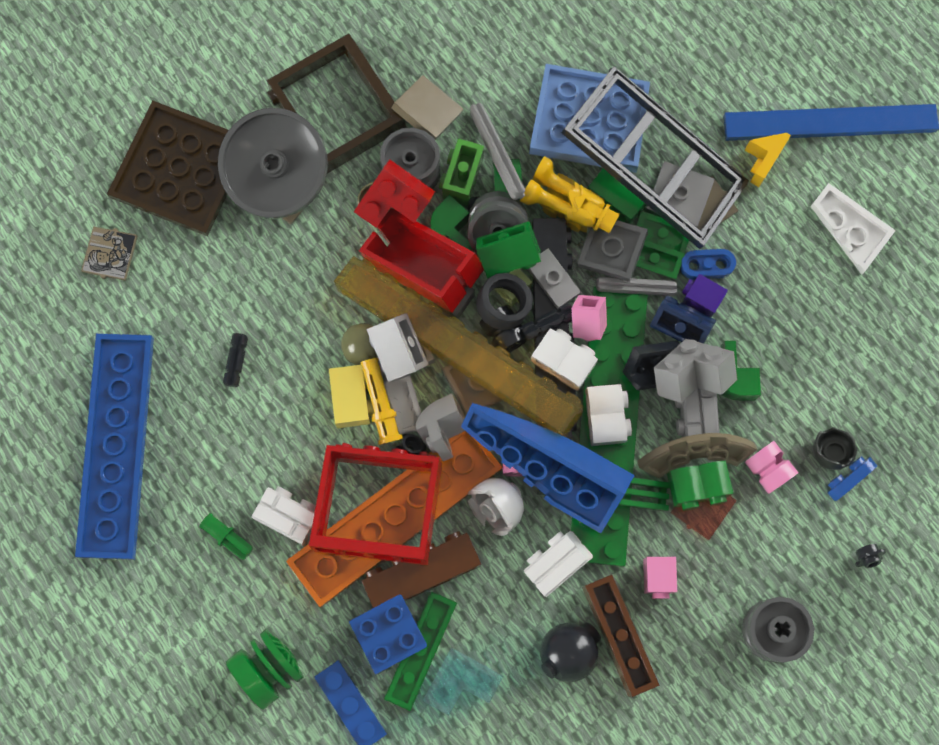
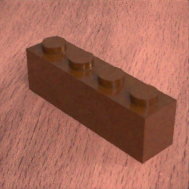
[361,531,482,608]
[582,574,660,697]

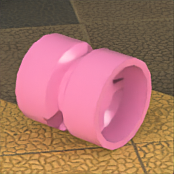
[745,441,799,494]

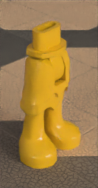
[520,156,620,233]

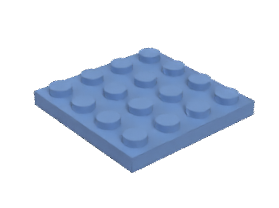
[529,64,650,173]

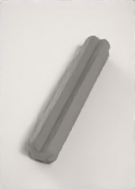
[596,276,677,296]

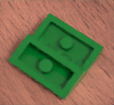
[636,211,689,280]

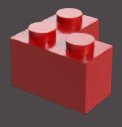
[353,159,435,228]

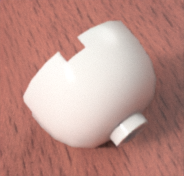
[468,478,524,536]

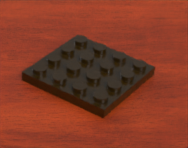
[107,100,229,237]

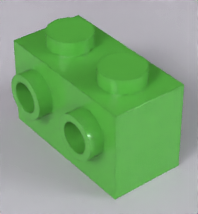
[439,138,484,206]

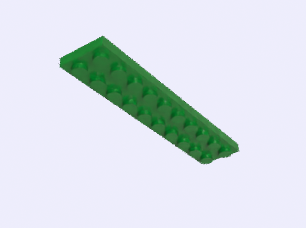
[570,286,648,567]

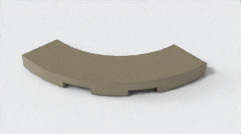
[637,433,757,479]

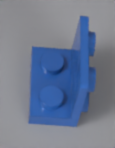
[349,595,427,675]

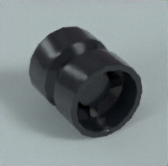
[479,304,528,357]

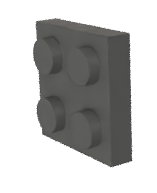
[577,221,648,282]

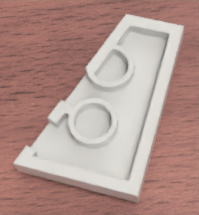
[811,183,895,274]

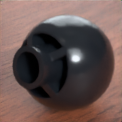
[540,622,601,682]

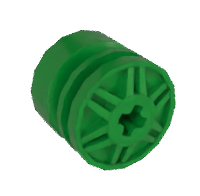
[225,629,304,710]

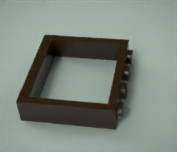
[266,34,406,174]

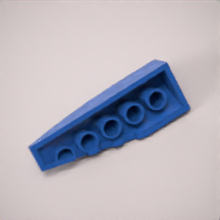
[461,403,634,533]

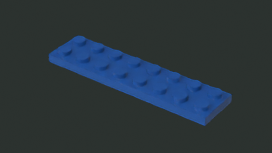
[75,333,154,560]

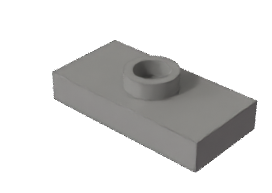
[528,248,581,310]
[384,374,421,435]

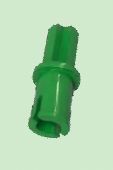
[199,513,253,560]

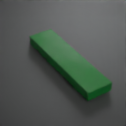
[384,591,457,711]

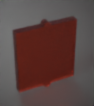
[670,496,737,540]

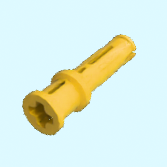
[360,358,403,445]

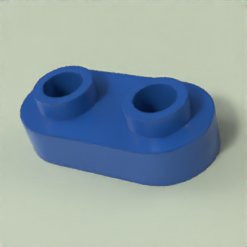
[680,249,736,280]
[827,456,878,501]

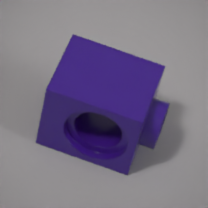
[681,273,728,317]

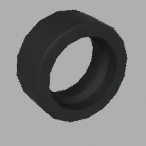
[476,273,533,330]

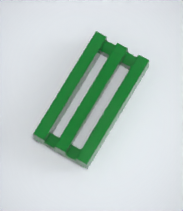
[618,478,670,511]

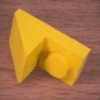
[745,133,791,187]

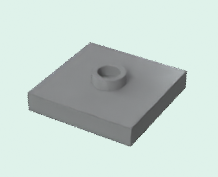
[645,161,715,227]

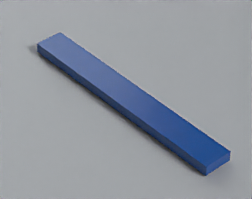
[723,104,939,141]

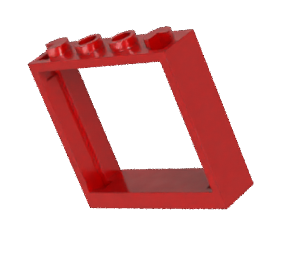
[309,443,442,565]

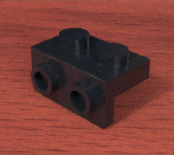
[622,341,680,391]

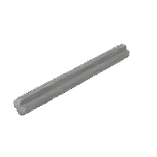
[470,103,525,200]

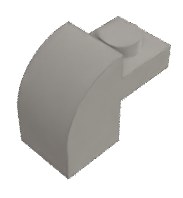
[416,393,465,462]

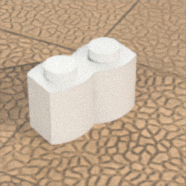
[531,329,598,391]
[585,384,632,446]

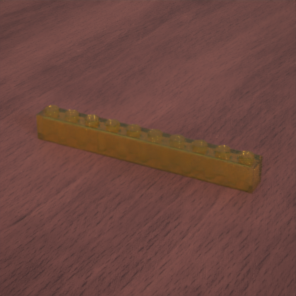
[334,256,583,437]

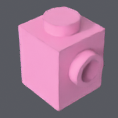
[571,295,607,341]
[643,557,677,599]

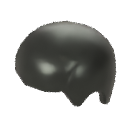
[813,427,857,470]

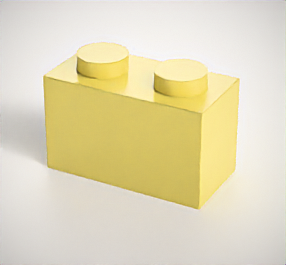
[329,365,375,428]

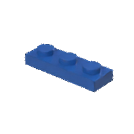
[314,660,387,745]

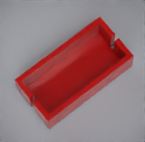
[359,208,484,313]

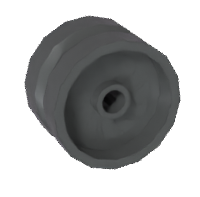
[380,128,440,189]
[467,191,528,255]
[742,597,815,663]

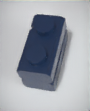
[650,295,717,344]

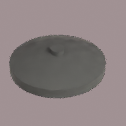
[218,108,328,218]

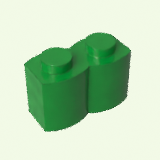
[667,460,734,511]

